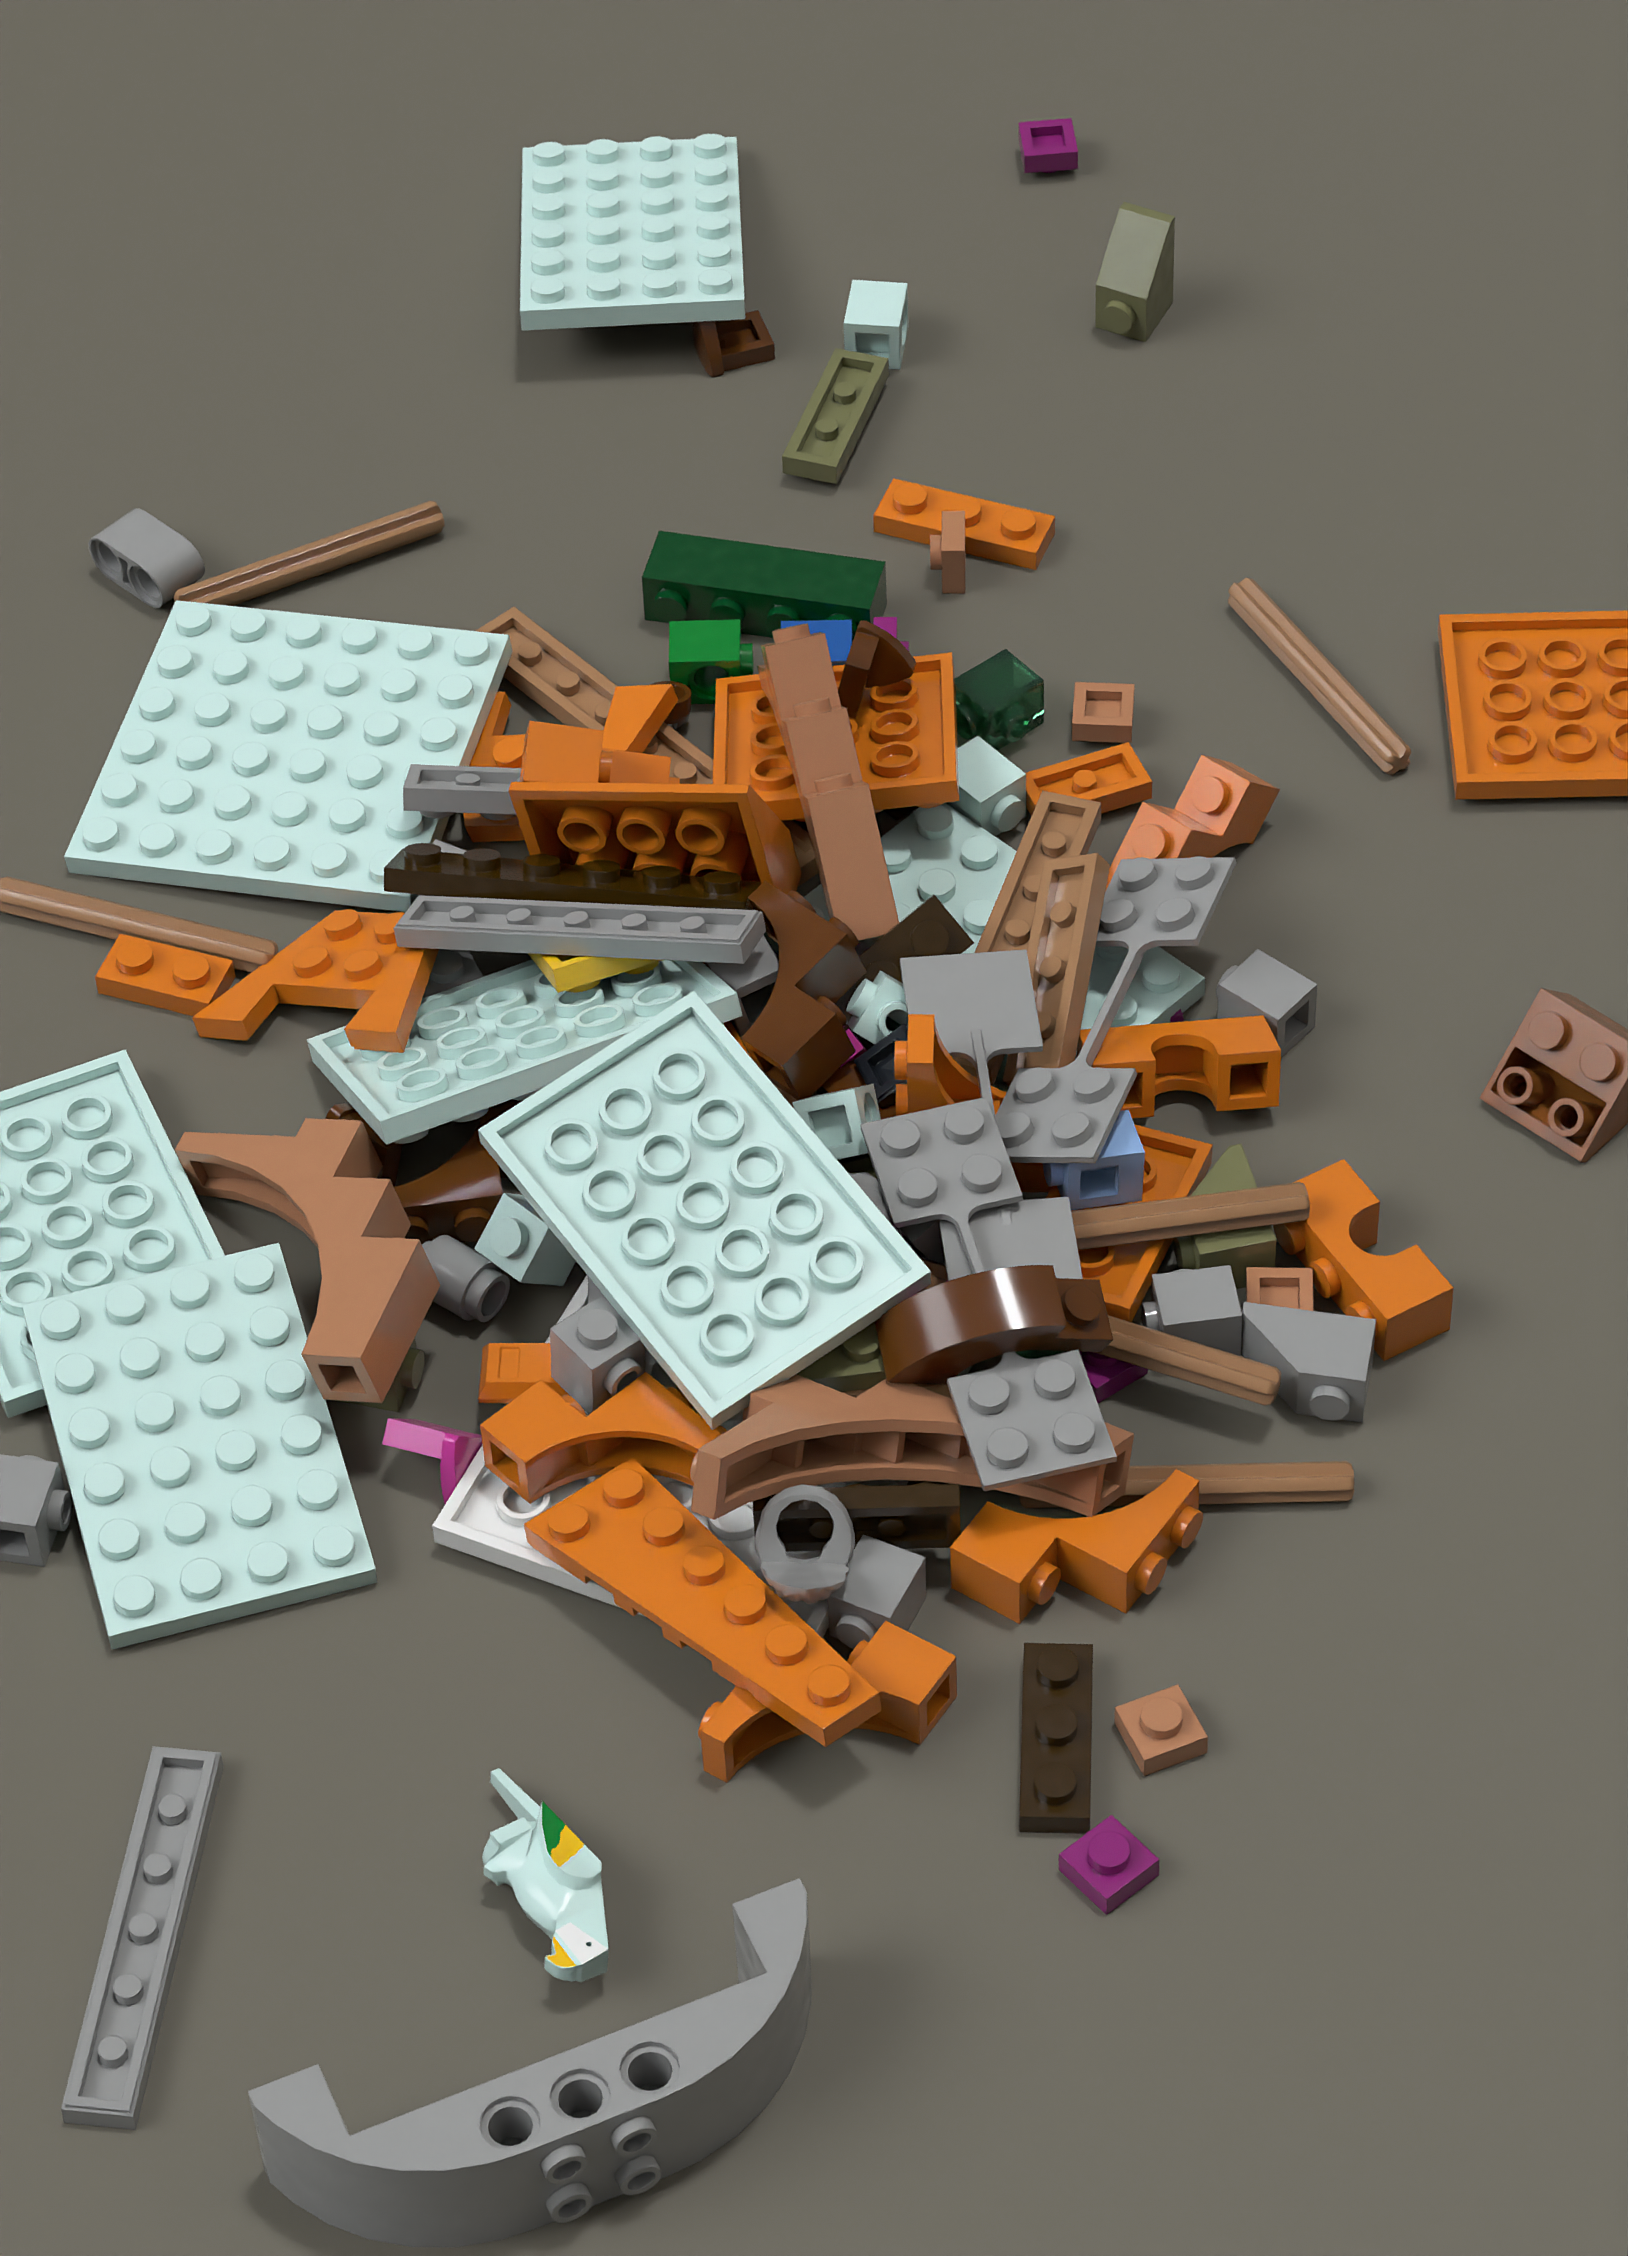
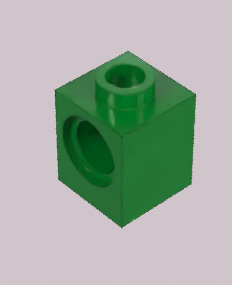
[668,619,754,704]

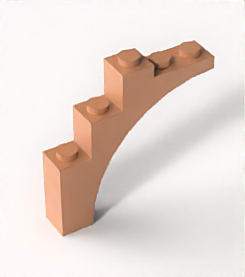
[757,623,899,941]
[175,1118,440,1403]
[690,1374,1134,1520]

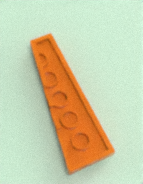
[524,1457,882,1747]

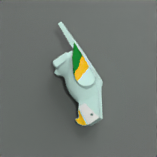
[482,1768,609,1982]

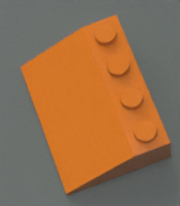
[508,782,802,894]

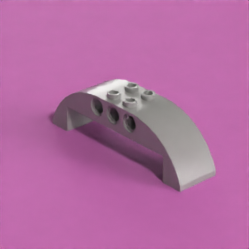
[248,1878,812,2247]

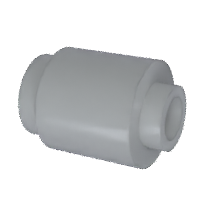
[422,1235,510,1322]

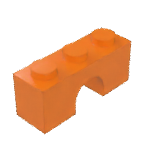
[1076,1015,1281,1118]
[1273,1159,1454,1361]

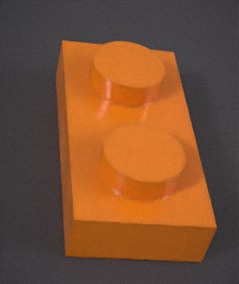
[1026,742,1153,816]
[95,934,236,1016]

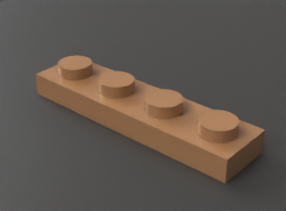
[1003,853,1110,1087]

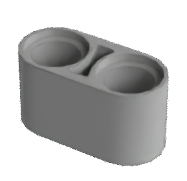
[89,508,205,608]

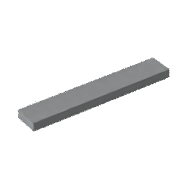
[393,895,766,964]
[61,1746,224,2130]

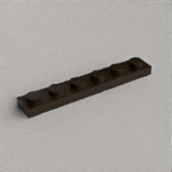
[384,843,760,910]

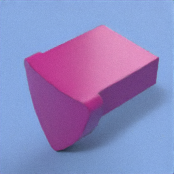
[382,1418,482,1504]

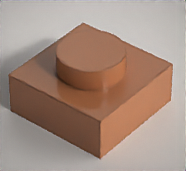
[930,511,966,594]
[1072,682,1135,743]
[1246,1267,1313,1311]
[1115,1684,1208,1776]

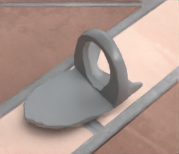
[755,1484,855,1604]

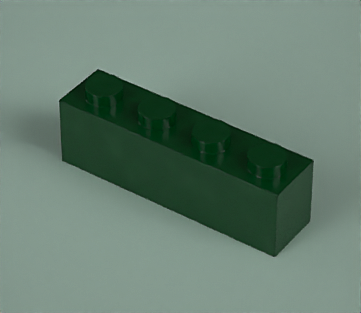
[642,530,887,640]

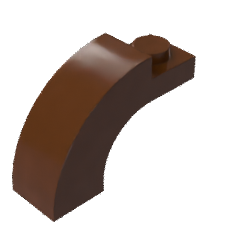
[875,1265,1113,1385]

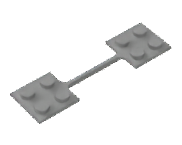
[995,856,1237,1163]
[900,950,1083,1281]
[860,1097,1117,1491]

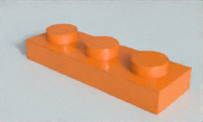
[873,478,1055,570]

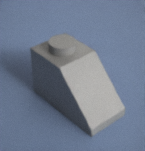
[1241,1302,1376,1423]

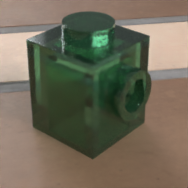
[954,649,1044,751]

